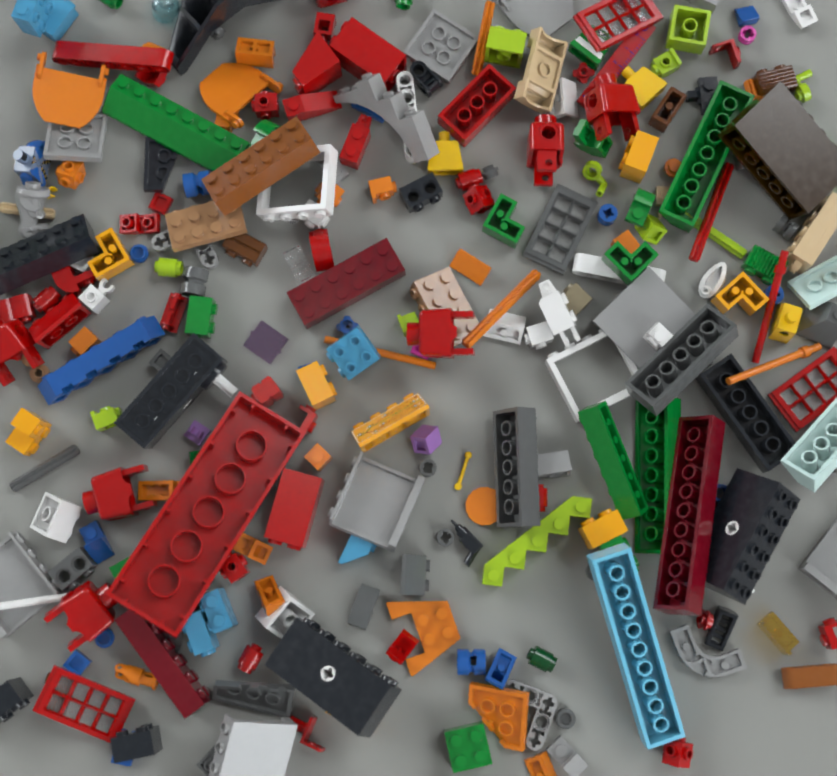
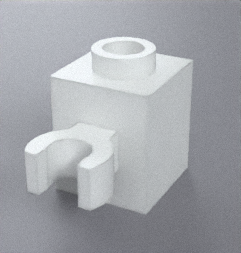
[78,278,115,315]

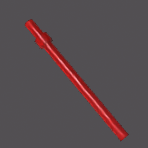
[751,250,789,364]

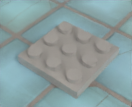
[403,9,478,84]
[43,114,108,163]

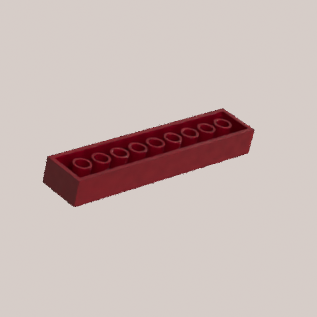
[653,415,725,616]

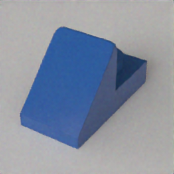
[79,520,115,564]
[485,648,517,690]

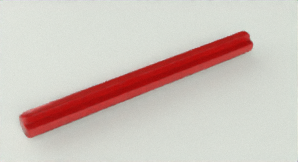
[689,162,734,262]

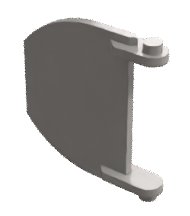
[493,0,573,36]

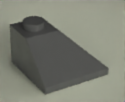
[796,302,837,349]

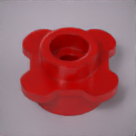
[572,62,595,84]
[696,609,714,630]

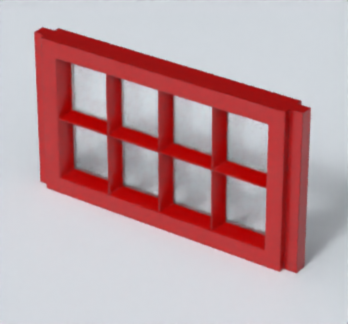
[573,0,664,53]
[767,347,837,432]
[32,665,136,743]

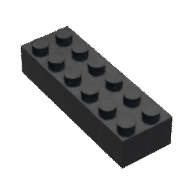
[0,214,99,295]
[695,354,796,473]

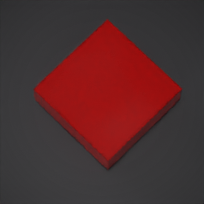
[148,193,174,216]

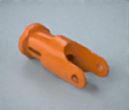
[115,663,159,690]

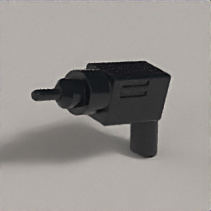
[451,520,483,567]

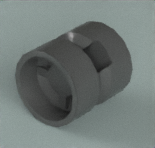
[180,266,209,297]

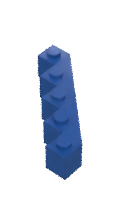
[37,316,166,405]

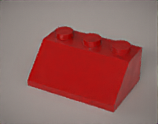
[28,292,91,350]

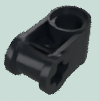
[410,61,443,98]

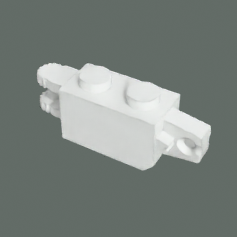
[538,279,581,347]

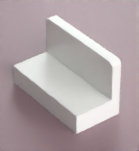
[550,77,578,119]
[483,309,526,345]

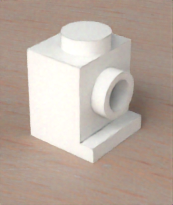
[642,322,673,351]

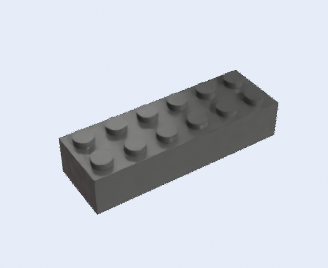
[625,303,739,416]
[493,407,540,528]

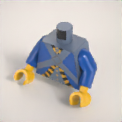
[13,140,58,199]

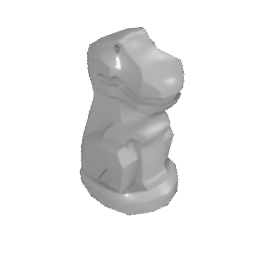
[15,181,50,239]

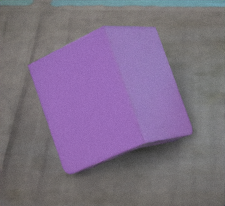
[410,425,442,455]

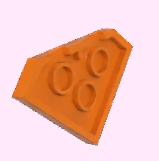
[468,682,529,752]

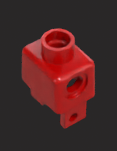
[583,73,641,141]
[527,114,564,187]
[406,308,475,359]
[0,316,45,387]
[82,464,158,521]
[43,581,118,652]

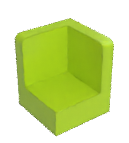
[634,214,668,245]
[397,311,419,337]

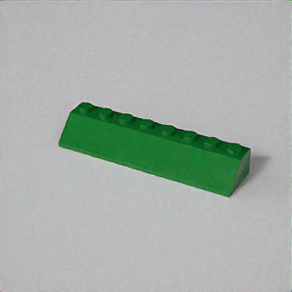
[102,74,249,172]
[658,80,755,233]
[635,398,681,554]

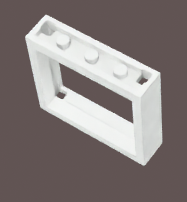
[256,144,338,223]
[545,329,638,423]

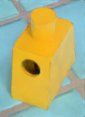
[621,66,668,111]
[428,131,463,176]
[768,303,803,344]

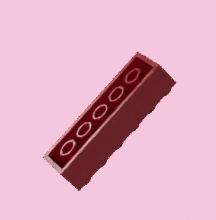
[286,238,406,329]
[114,610,212,719]

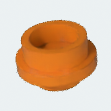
[664,159,681,177]

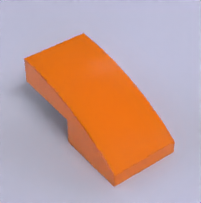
[233,533,273,565]

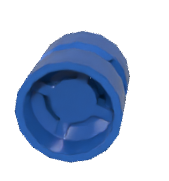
[182,170,210,198]
[457,649,486,675]

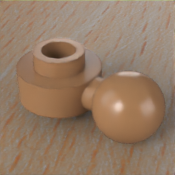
[21,355,50,383]

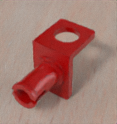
[290,715,326,752]

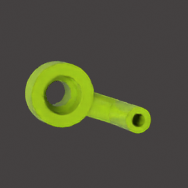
[794,69,812,103]
[582,160,608,197]

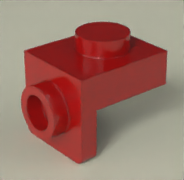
[135,71,168,88]
[299,404,318,436]
[818,617,837,650]
[386,629,419,665]

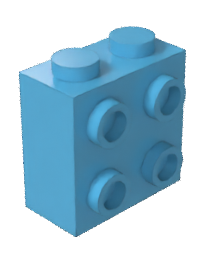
[11,0,54,38]
[42,0,79,42]
[326,325,381,380]
[199,588,238,634]
[182,610,220,657]

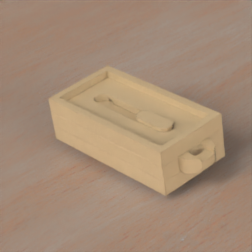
[785,191,837,275]

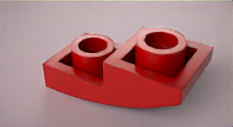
[120,213,161,234]

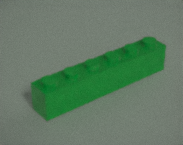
[578,401,649,520]

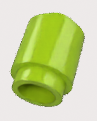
[154,257,184,278]

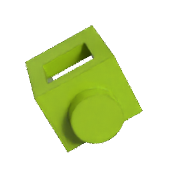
[650,47,682,79]
[90,406,122,432]

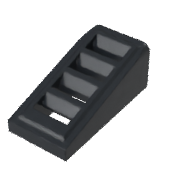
[704,605,739,651]

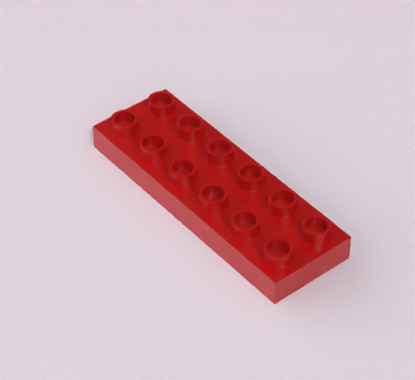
[105,391,306,639]

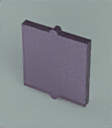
[243,320,289,364]

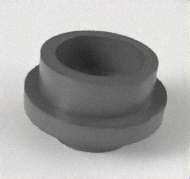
[481,164,499,180]

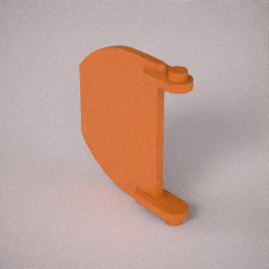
[32,51,110,129]
[200,63,283,129]

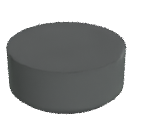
[555,708,576,729]

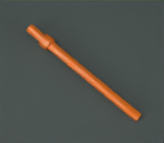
[324,336,436,370]
[726,343,822,385]

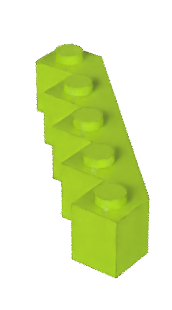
[481,496,592,587]

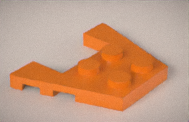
[386,601,461,677]

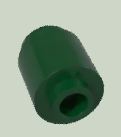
[526,646,557,673]

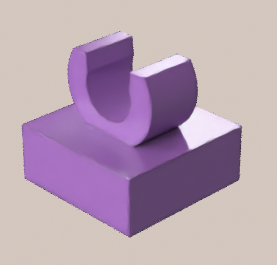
[184,420,211,447]

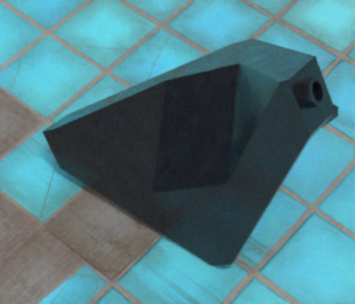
[169,0,277,76]

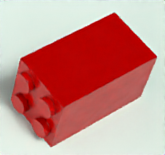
[329,17,407,92]
[264,468,325,551]

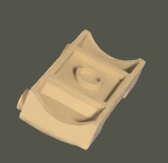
[514,27,568,114]

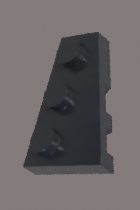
[144,137,178,193]

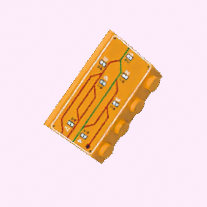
[351,393,430,453]

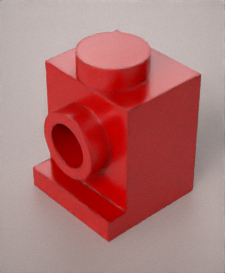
[313,12,337,43]

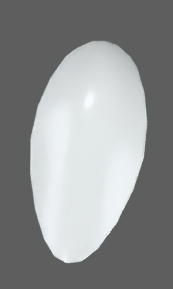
[698,262,727,298]

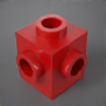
[251,91,280,120]
[462,184,495,215]
[219,552,250,584]
[662,738,693,768]

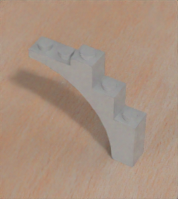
[333,72,440,162]

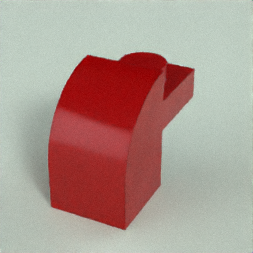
[309,228,335,272]
[51,265,98,296]

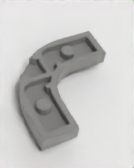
[669,624,747,677]

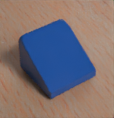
[734,5,760,27]

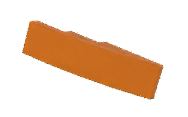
[138,480,180,501]

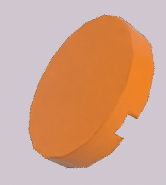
[465,487,497,526]

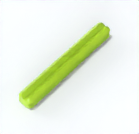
[685,212,747,259]

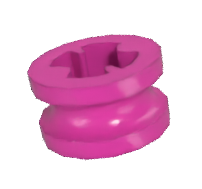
[738,25,757,45]

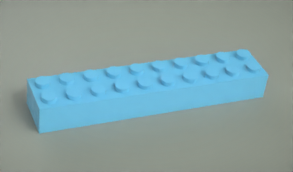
[586,543,686,750]

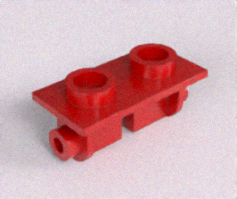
[160,292,189,334]

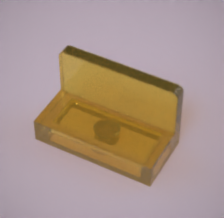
[757,611,799,656]

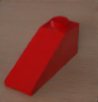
[282,90,342,122]

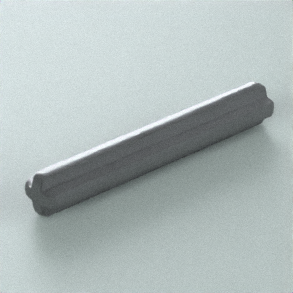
[9,444,80,492]

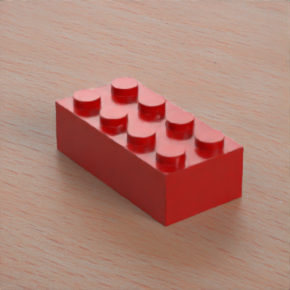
[437,64,516,148]

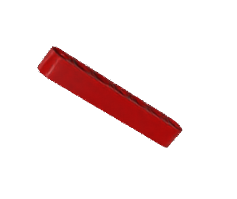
[52,40,174,73]

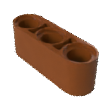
[781,663,837,689]

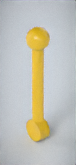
[454,451,472,490]

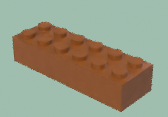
[201,116,320,216]

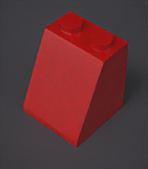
[292,32,343,95]

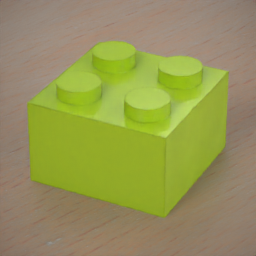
[665,4,712,55]
[484,25,527,69]

